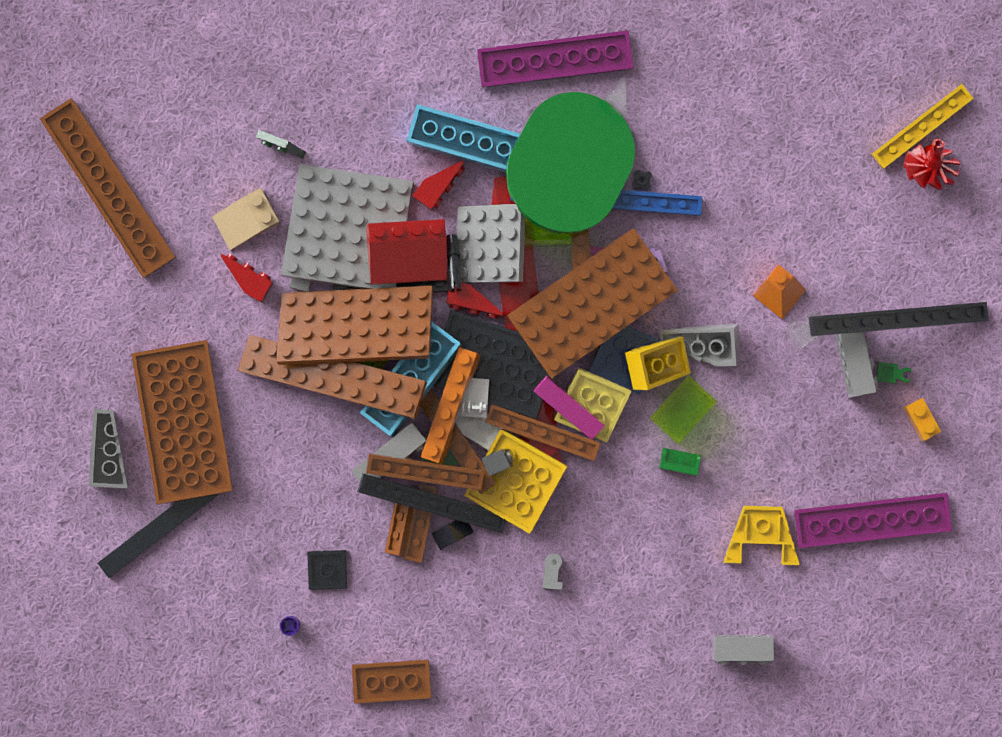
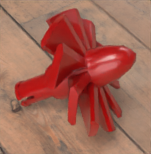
[904,139,960,190]

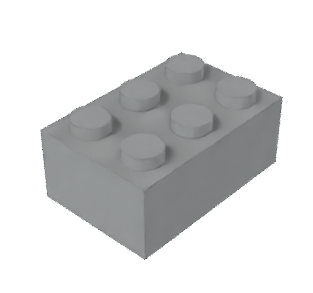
[712,635,774,665]

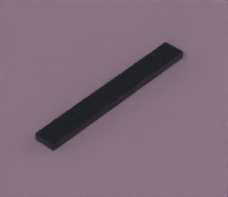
[357,473,506,533]
[97,493,221,578]

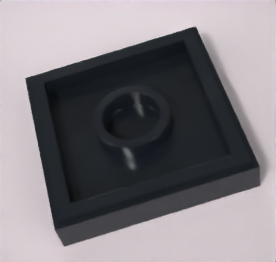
[307,550,347,590]

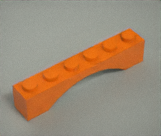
[421,347,481,464]

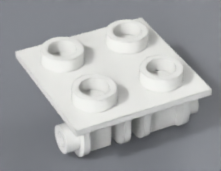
[457,378,489,418]

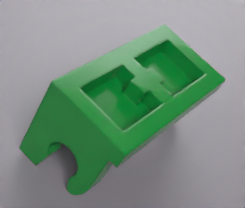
[659,448,701,476]

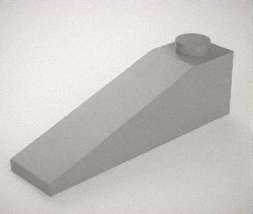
[659,324,740,366]

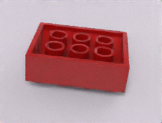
[366,219,447,285]

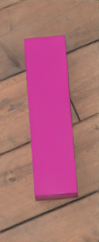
[534,376,605,440]

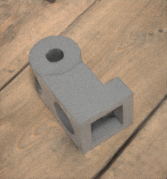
[542,554,563,590]

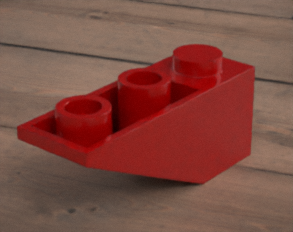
[412,161,465,211]
[221,253,274,303]
[446,283,503,319]

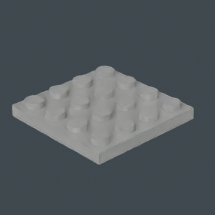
[457,204,525,283]

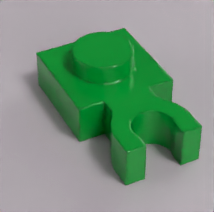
[876,362,911,384]

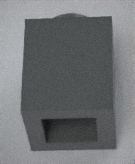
[482,449,514,476]

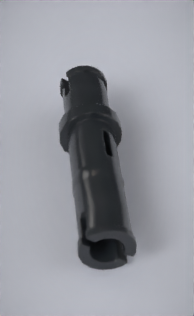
[446,234,462,293]

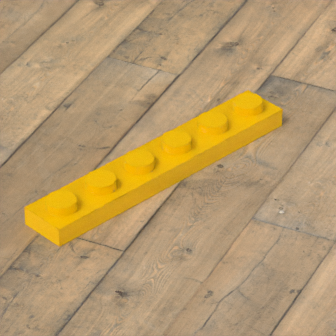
[871,84,974,169]

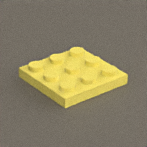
[554,368,631,443]

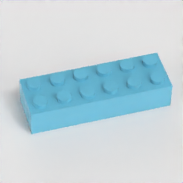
[406,104,520,172]
[360,322,463,437]

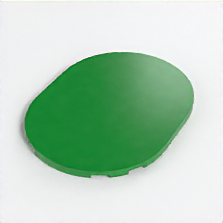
[506,92,635,234]

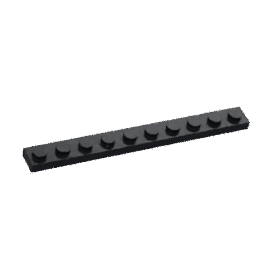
[809,302,989,337]

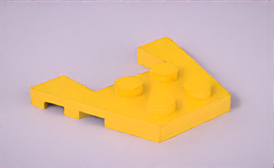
[723,506,799,565]

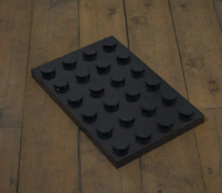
[434,310,550,419]

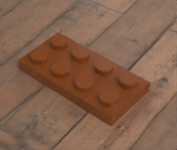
[352,659,431,704]

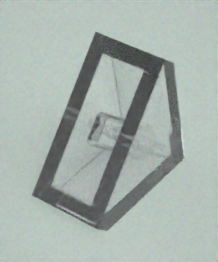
[603,77,627,118]

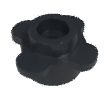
[632,170,652,190]

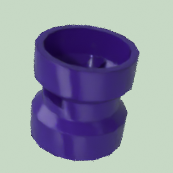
[280,616,300,636]

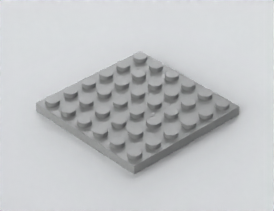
[281,164,413,289]

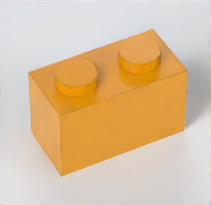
[903,398,941,441]

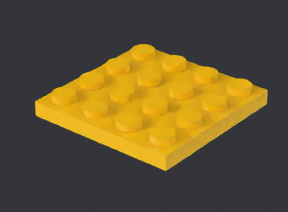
[464,429,568,534]

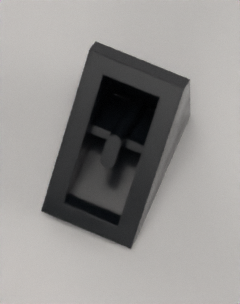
[431,520,474,550]

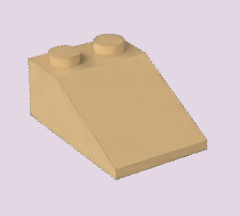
[212,188,281,250]

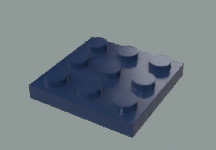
[588,326,661,395]

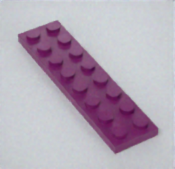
[477,30,633,88]
[794,493,952,548]

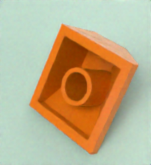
[752,264,806,319]

